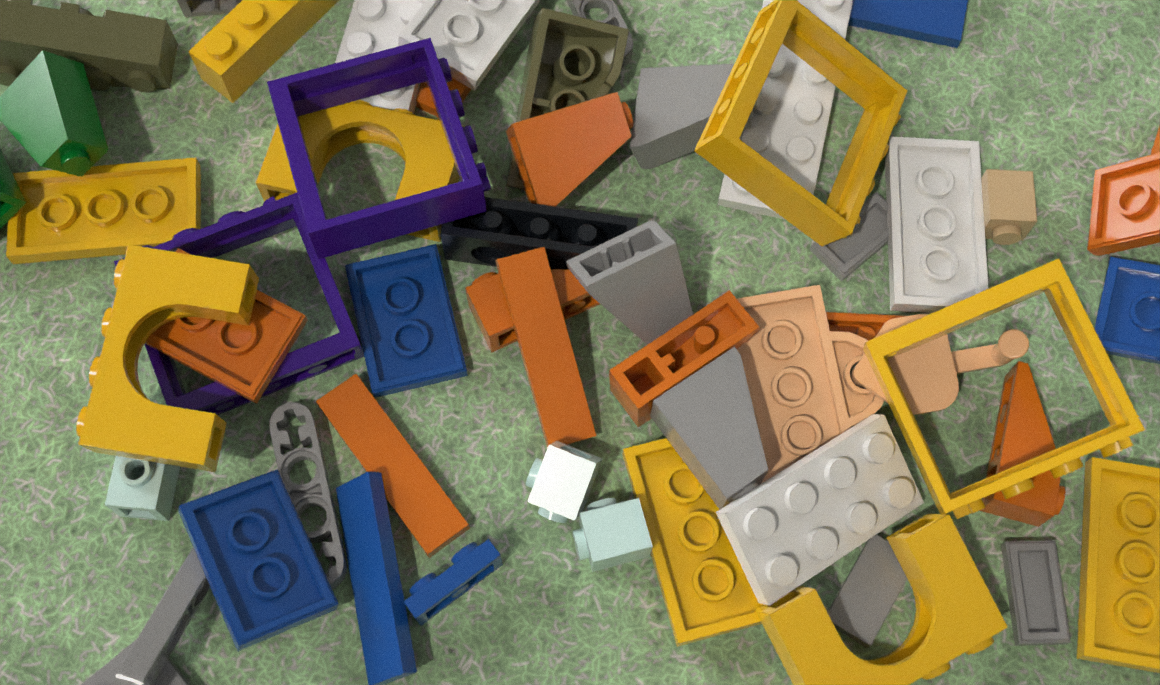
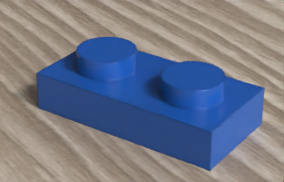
[403,539,503,626]

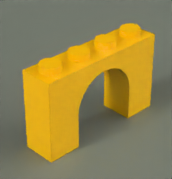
[256,100,464,242]
[76,244,259,472]
[755,514,1008,685]

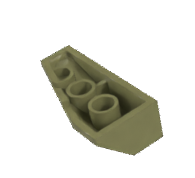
[506,8,629,190]

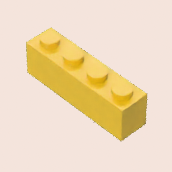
[188,0,339,103]

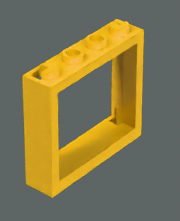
[694,0,907,246]
[863,258,1145,519]

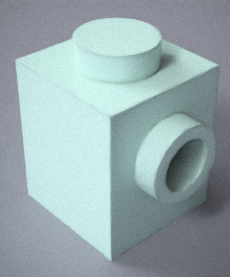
[526,441,602,523]
[105,456,180,521]
[572,498,653,572]

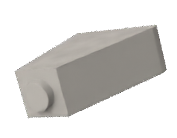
[630,63,761,169]
[566,219,693,345]
[650,347,768,509]

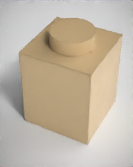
[981,169,1037,245]

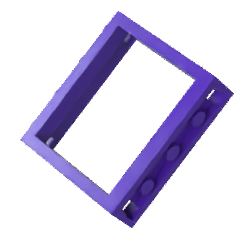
[267,38,491,259]
[114,193,364,415]

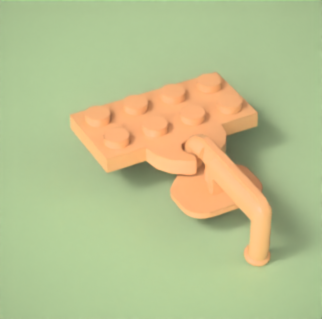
[737,285,1029,484]

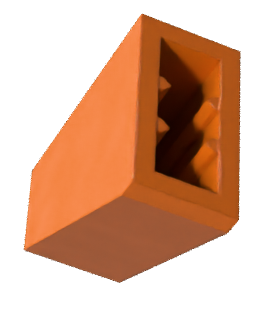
[506,92,633,207]

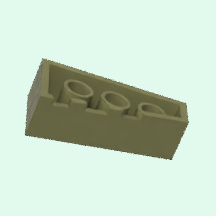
[0,0,178,92]

